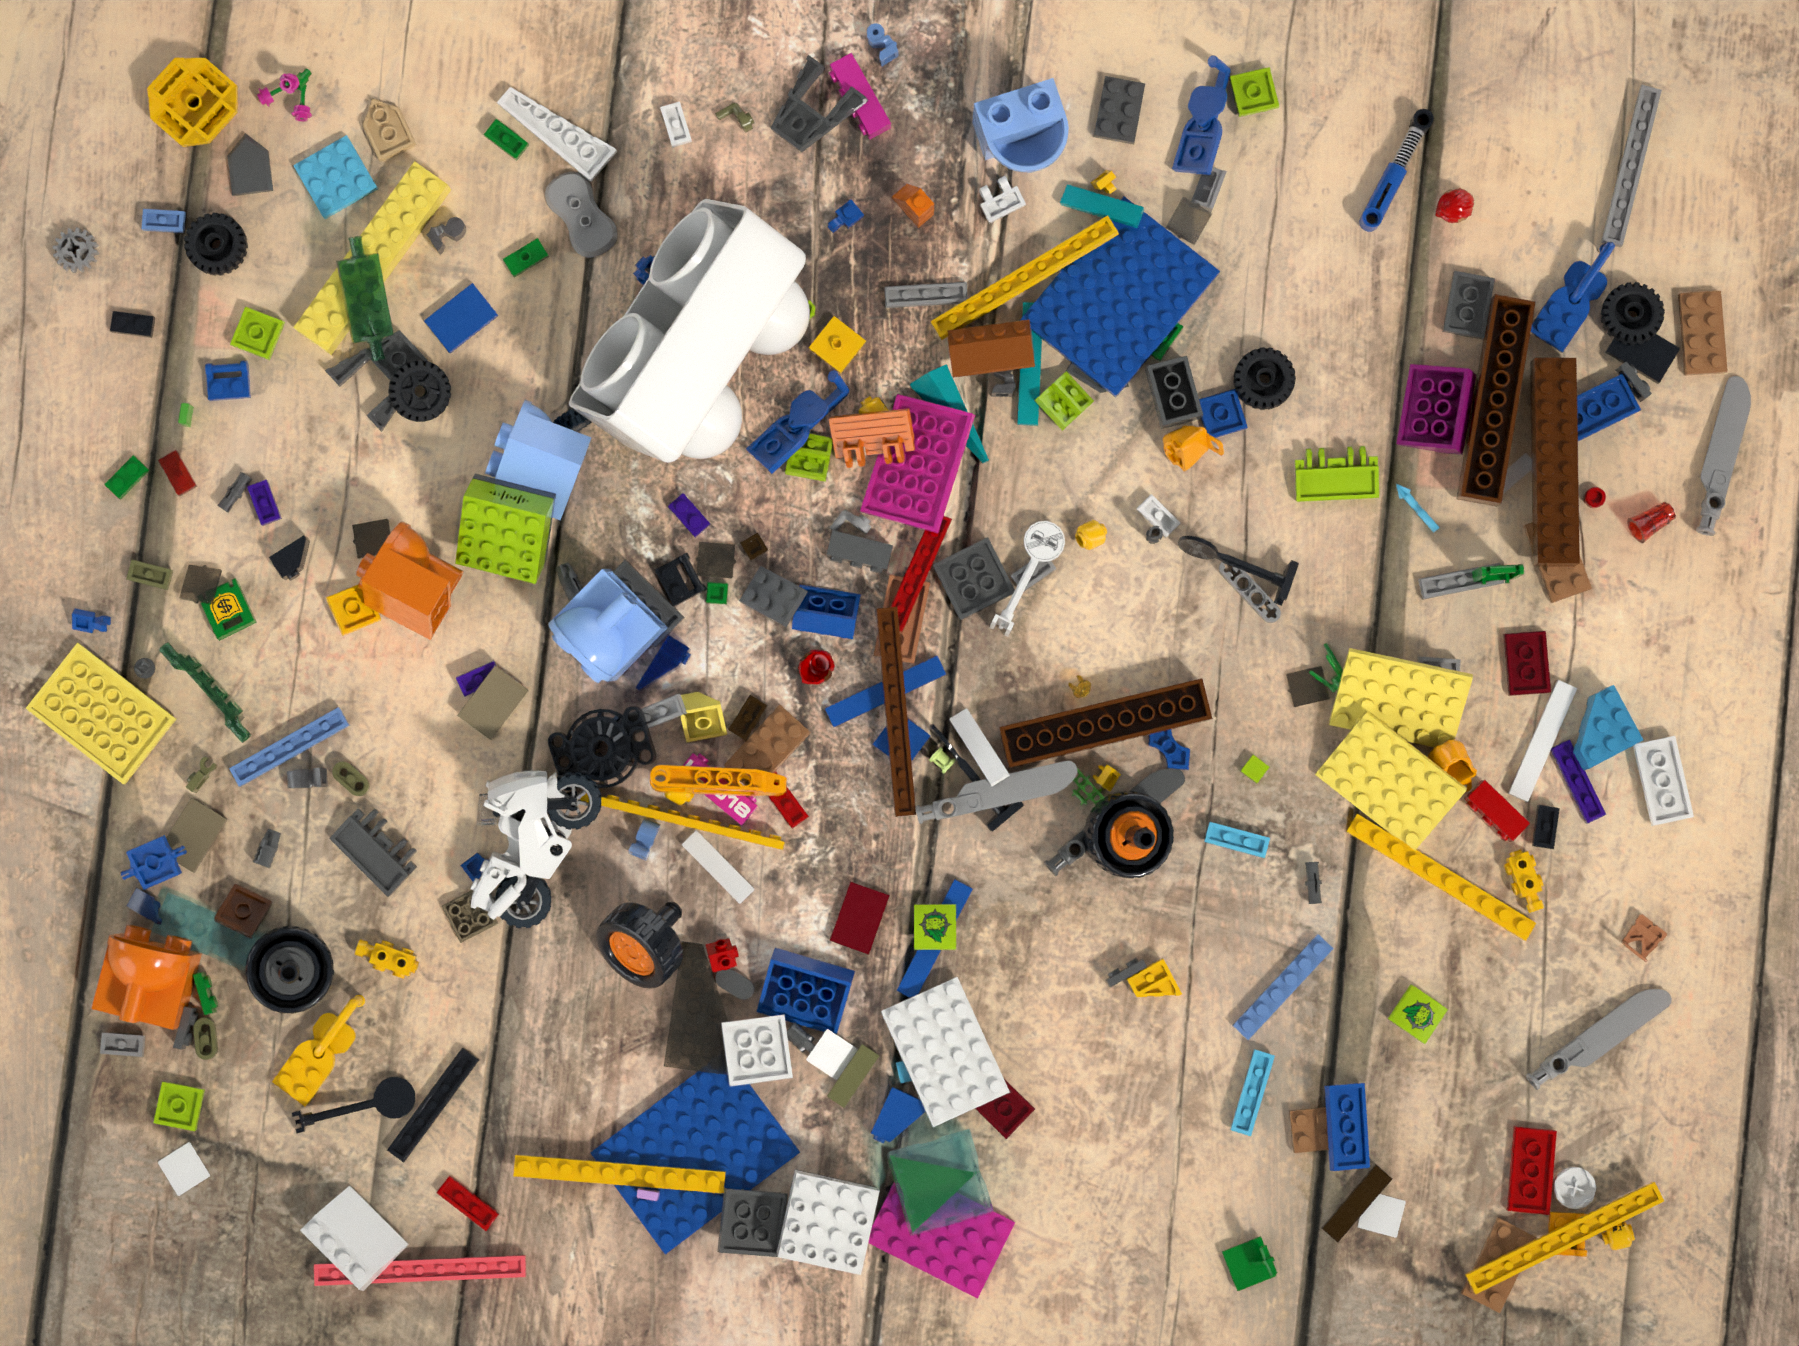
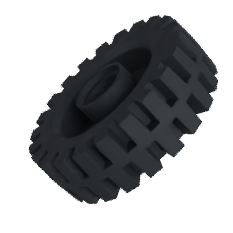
[184,213,248,276]
[1601,282,1665,345]
[1233,347,1296,410]
[388,360,451,422]

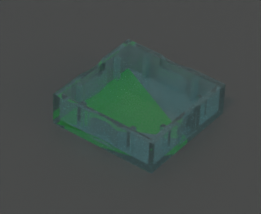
[887,1129,994,1236]

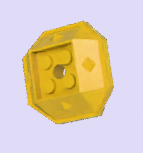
[147,57,238,147]

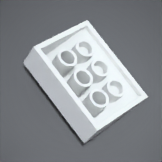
[300,1186,409,1291]

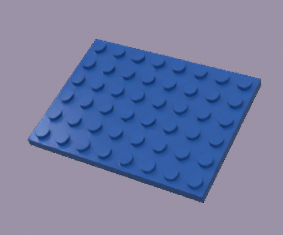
[1020,196,1220,398]
[590,1051,800,1254]

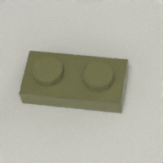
[126,560,173,590]

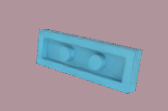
[1204,822,1270,858]

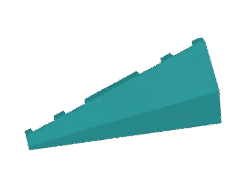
[910,364,989,464]

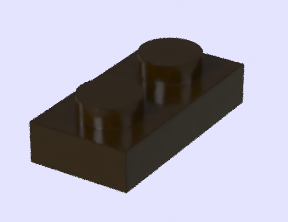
[728,695,768,741]

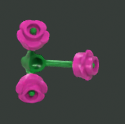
[257,69,312,122]

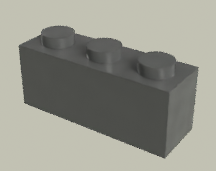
[826,530,893,574]

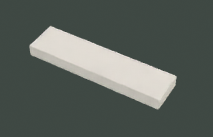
[949,708,1010,786]
[682,830,755,904]

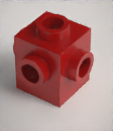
[705,938,739,972]

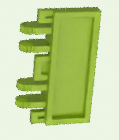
[1295,446,1379,502]

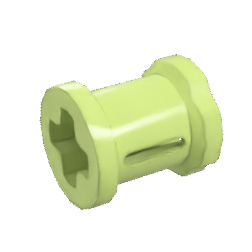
[929,747,956,774]

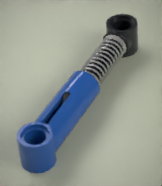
[1359,109,1434,232]

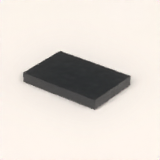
[1605,334,1680,384]

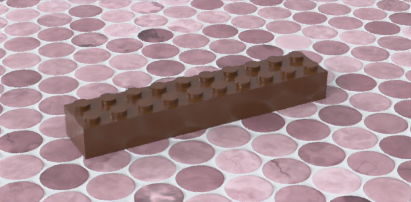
[1456,294,1536,507]
[1530,357,1580,567]
[999,678,1213,769]

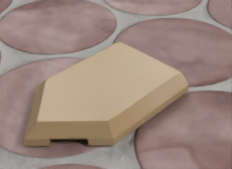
[362,98,417,162]

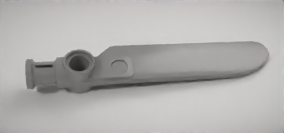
[1696,376,1751,536]
[916,761,1077,824]
[1526,989,1672,1090]

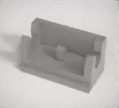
[1190,167,1227,214]

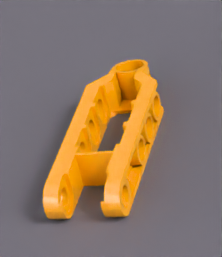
[650,765,787,796]

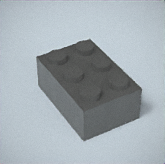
[1145,356,1203,429]

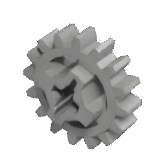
[53,227,99,273]

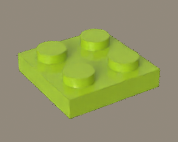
[1229,67,1279,117]
[230,307,285,361]
[153,1081,205,1131]

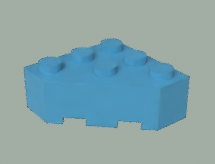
[1574,685,1643,770]

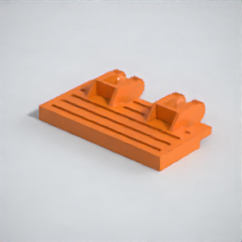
[829,408,915,468]

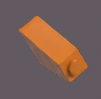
[892,184,934,228]

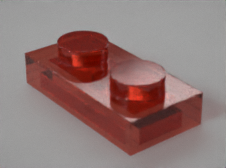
[158,450,197,496]

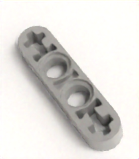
[1219,562,1281,623]

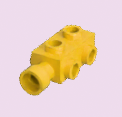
[1504,849,1545,913]
[355,939,419,979]

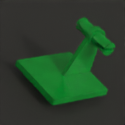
[1222,1236,1278,1291]

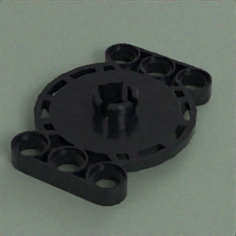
[548,706,656,791]

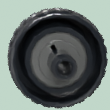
[245,926,334,1014]

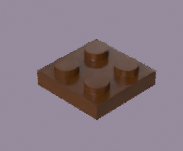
[214,884,272,939]

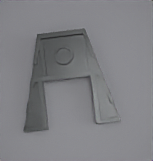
[771,55,868,153]
[325,330,429,432]

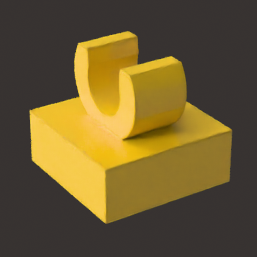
[1090,170,1116,194]
[1092,765,1121,792]

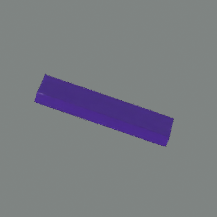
[1551,740,1606,824]

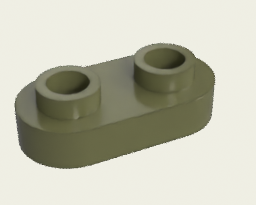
[332,761,370,796]
[193,1017,218,1060]

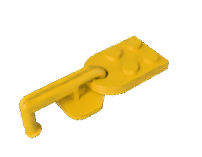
[272,995,365,1107]

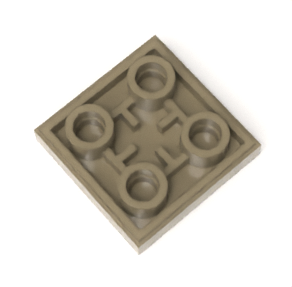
[442,890,499,943]

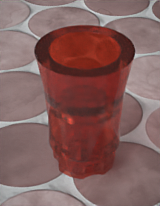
[1627,502,1676,543]

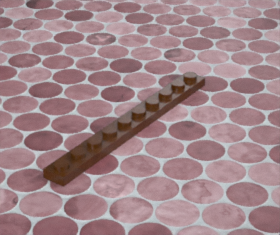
[876,607,916,817]

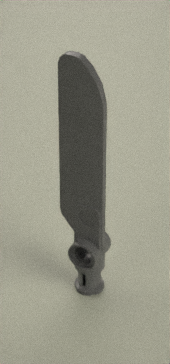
[1044,768,1185,876]

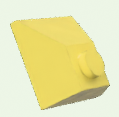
[680,692,727,743]

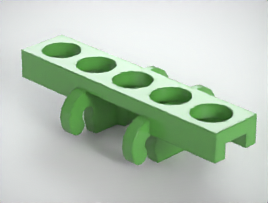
[1072,768,1105,806]

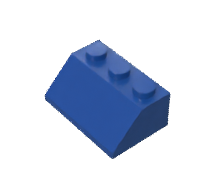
[792,584,861,639]

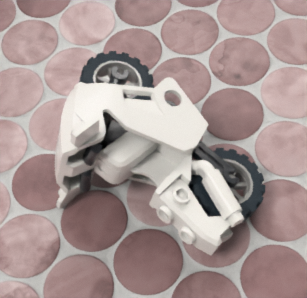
[470,771,601,928]

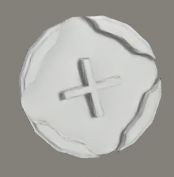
[1553,1167,1596,1209]

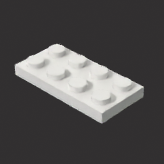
[1633,736,1694,826]

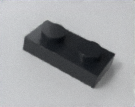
[110,311,155,338]
[1532,805,1560,849]

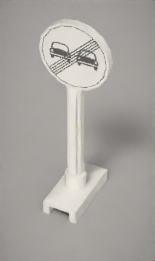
[990,521,1065,637]

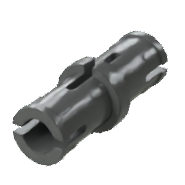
[217,472,252,513]
[1146,526,1163,544]
[1305,862,1322,904]

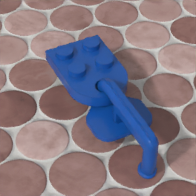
[1172,55,1230,175]
[1531,242,1615,353]
[746,370,849,474]

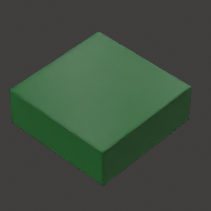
[706,582,728,605]

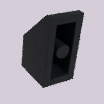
[269,535,310,581]

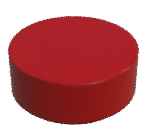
[1584,487,1606,508]

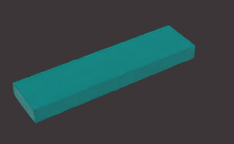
[1060,184,1144,228]

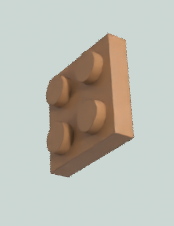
[1289,1107,1329,1153]

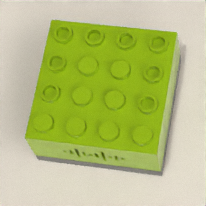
[455,474,556,584]

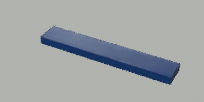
[825,656,946,727]
[897,879,973,998]

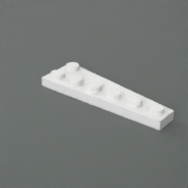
[497,87,617,182]

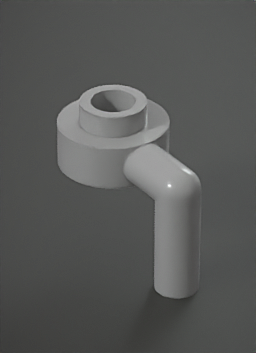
[830,510,872,534]

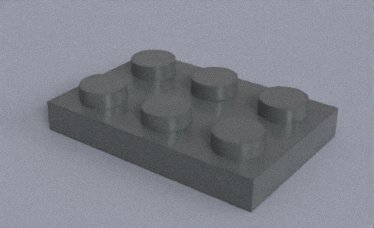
[1094,76,1145,145]
[1442,271,1495,340]
[739,566,807,627]

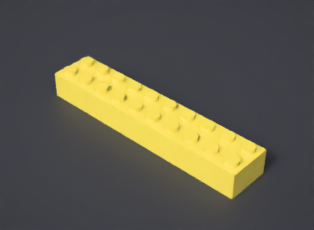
[293,161,451,355]

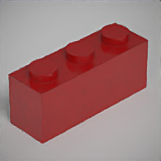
[1464,780,1530,842]

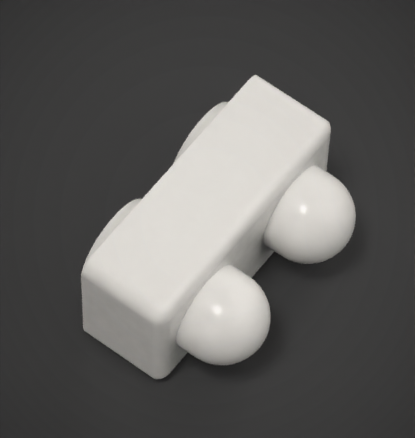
[569,199,810,463]

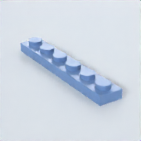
[229,707,350,787]
[1232,934,1334,1040]

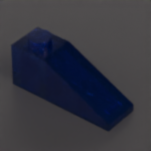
[636,635,692,691]

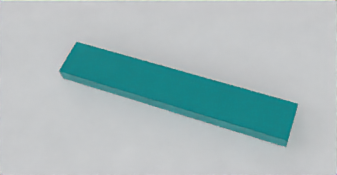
[1017,302,1042,426]

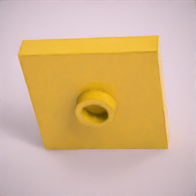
[809,316,866,374]
[326,585,381,636]

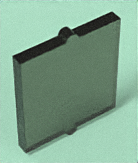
[1166,197,1212,245]
[352,519,391,559]
[696,542,736,579]
[179,565,222,604]
[1286,666,1330,707]

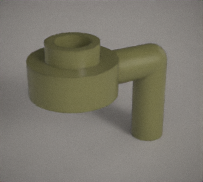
[715,103,754,133]

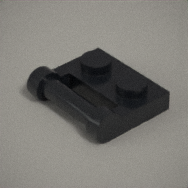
[655,553,707,607]

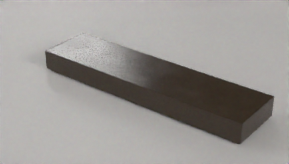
[1321,1164,1392,1243]

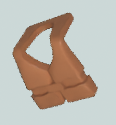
[1622,914,1667,962]

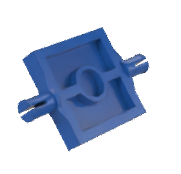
[121,835,187,890]

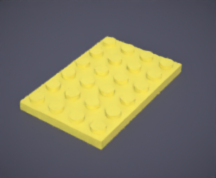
[26,643,177,785]
[1329,648,1473,747]
[1315,711,1467,850]

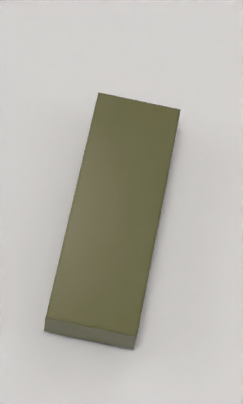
[827,1044,880,1108]

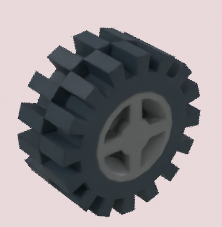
[553,409,592,432]

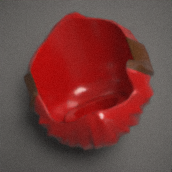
[798,649,835,685]

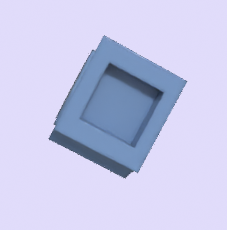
[867,23,899,67]
[628,818,661,861]

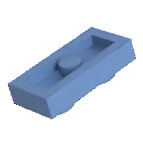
[141,209,186,233]

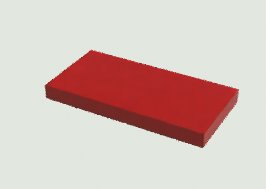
[1507,1126,1557,1215]

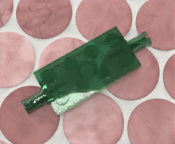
[336,236,394,361]
[159,642,251,743]

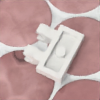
[979,176,1026,224]

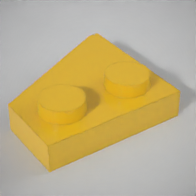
[1126,958,1182,997]

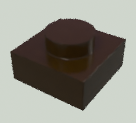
[740,532,769,561]

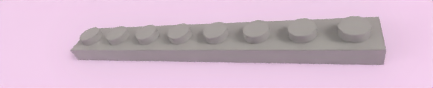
[1601,85,1662,248]

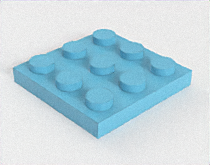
[293,135,378,219]

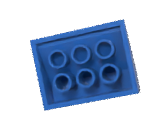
[756,947,855,1035]

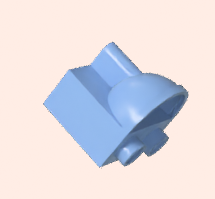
[972,78,1069,173]
[485,399,591,520]
[548,569,668,683]

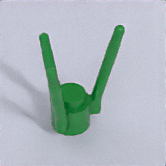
[1309,643,1343,693]

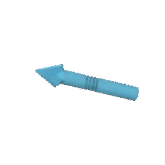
[1396,484,1440,533]

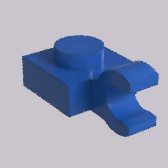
[828,199,864,233]
[72,608,111,633]

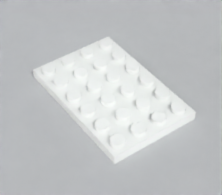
[881,977,1010,1127]

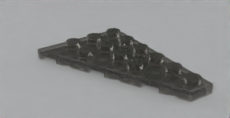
[664,941,728,1075]

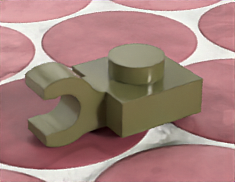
[186,756,217,793]

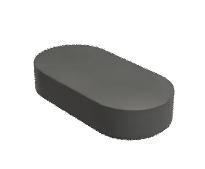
[715,969,754,1000]

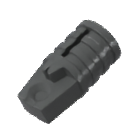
[556,563,583,602]
[252,829,281,868]
[787,1022,816,1053]

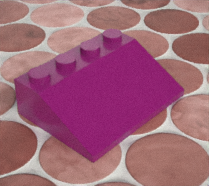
[1396,364,1477,455]

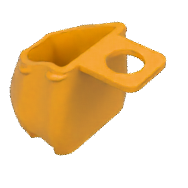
[1162,425,1224,472]
[1428,740,1477,793]

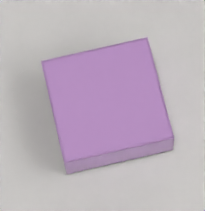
[636,1188,660,1201]

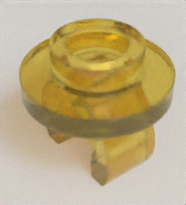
[1068,675,1091,698]

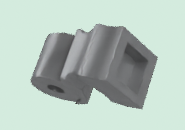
[426,217,466,255]
[991,370,1016,397]
[287,768,328,789]

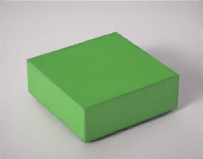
[178,403,194,427]

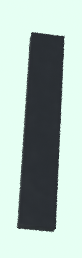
[387,1048,479,1163]

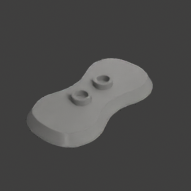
[545,171,617,258]

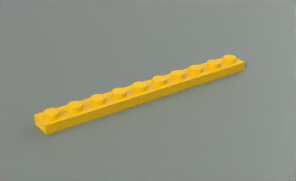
[930,215,1119,340]
[580,793,785,850]
[1346,814,1536,941]
[513,1155,726,1193]
[1465,1182,1664,1294]

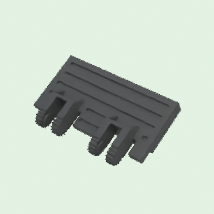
[329,808,417,897]

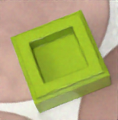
[1240,755,1269,784]

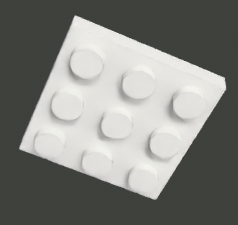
[721,1015,793,1087]

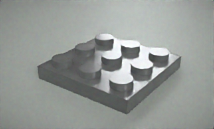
[932,537,1015,621]
[717,1188,787,1257]

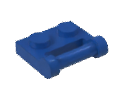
[205,360,251,401]

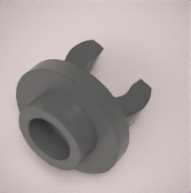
[134,658,156,679]

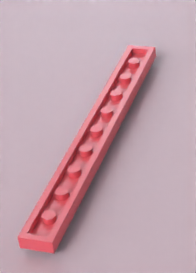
[314,1255,526,1286]

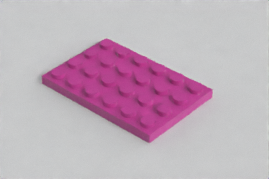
[860,394,975,533]
[868,1179,1015,1299]

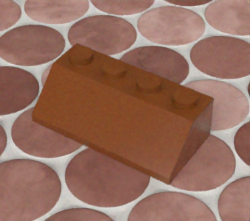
[947,319,1035,378]

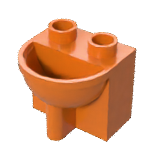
[356,521,464,640]
[91,925,202,1030]

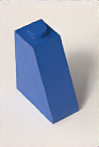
[871,1086,926,1144]

